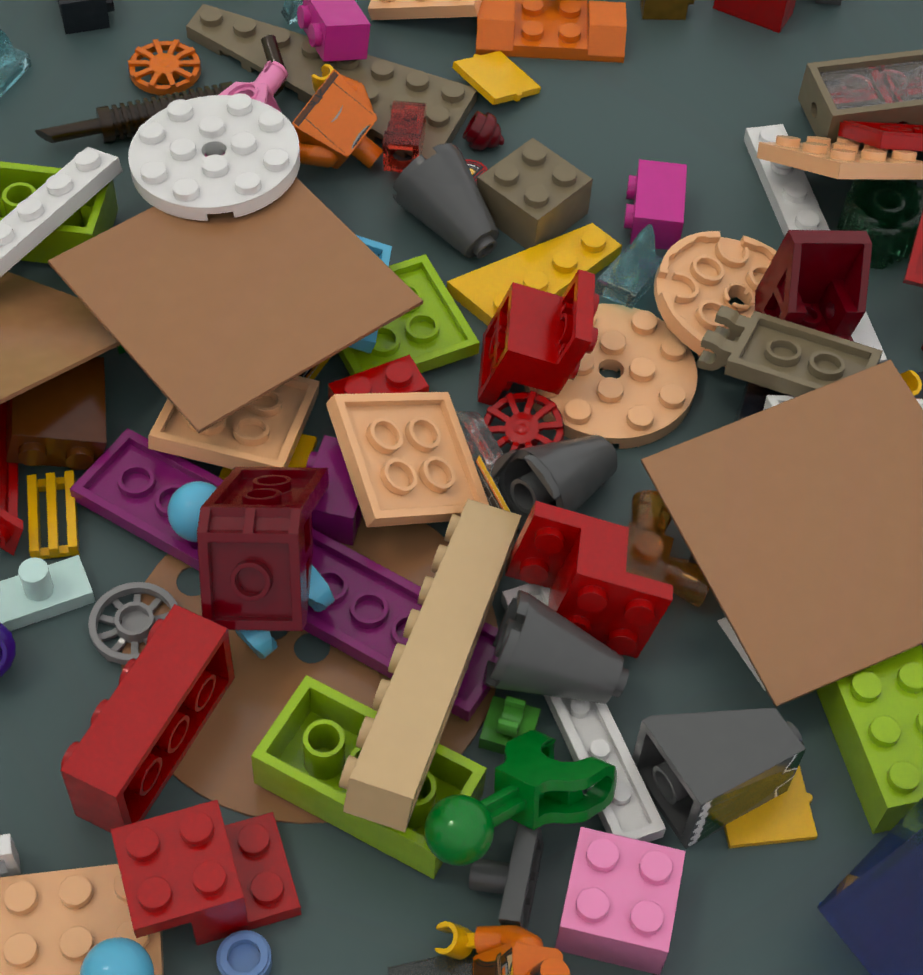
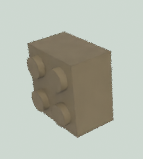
[477,138,593,249]

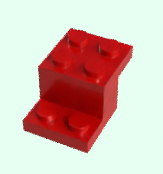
[477,269,599,405]
[505,501,673,658]
[110,800,301,946]

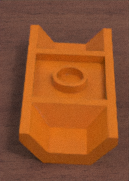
[475,0,627,63]

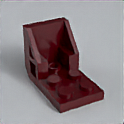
[755,230,872,396]
[197,467,329,631]

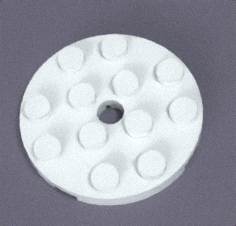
[128,93,300,221]

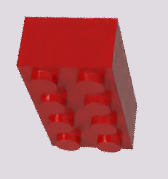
[60,604,235,833]

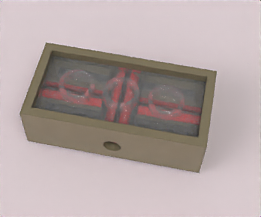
[798,49,923,146]

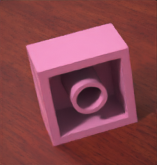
[555,827,686,975]

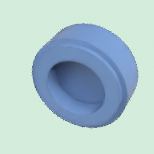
[216,930,272,975]

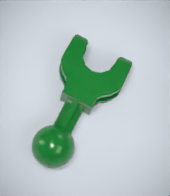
[424,730,617,866]

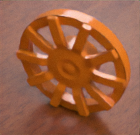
[128,39,201,95]

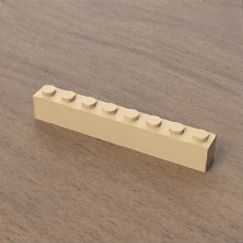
[339,499,522,832]

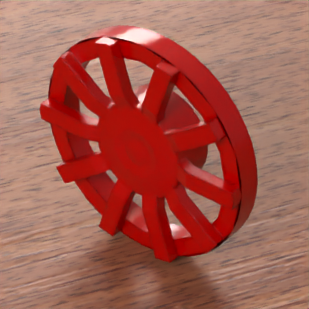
[481,391,565,462]

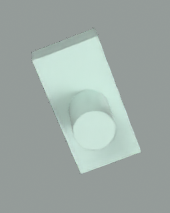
[0,555,95,631]

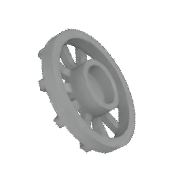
[88,582,178,665]

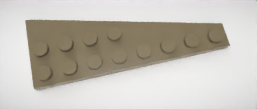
[186,4,478,160]

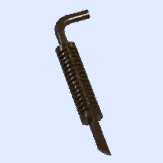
[35,35,287,143]

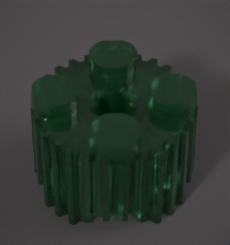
[837,179,923,269]

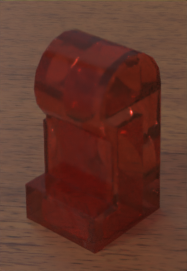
[382,100,426,172]

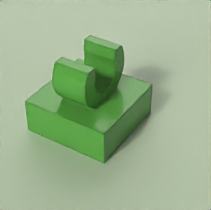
[478,695,541,754]

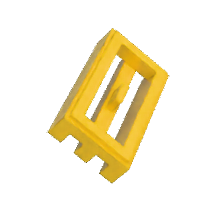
[27,470,80,559]

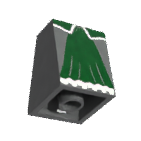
[632,708,806,849]

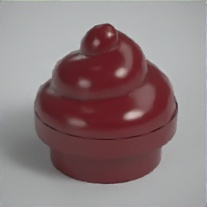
[462,111,504,151]

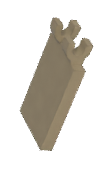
[697,305,883,397]

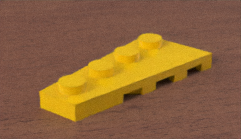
[446,223,622,326]

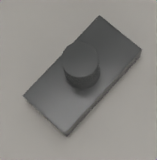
[469,823,544,930]

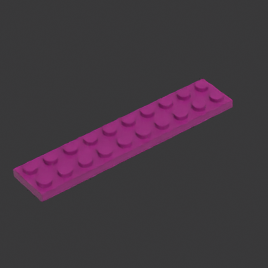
[70,428,498,722]

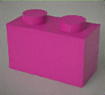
[297,0,371,62]
[623,159,687,250]

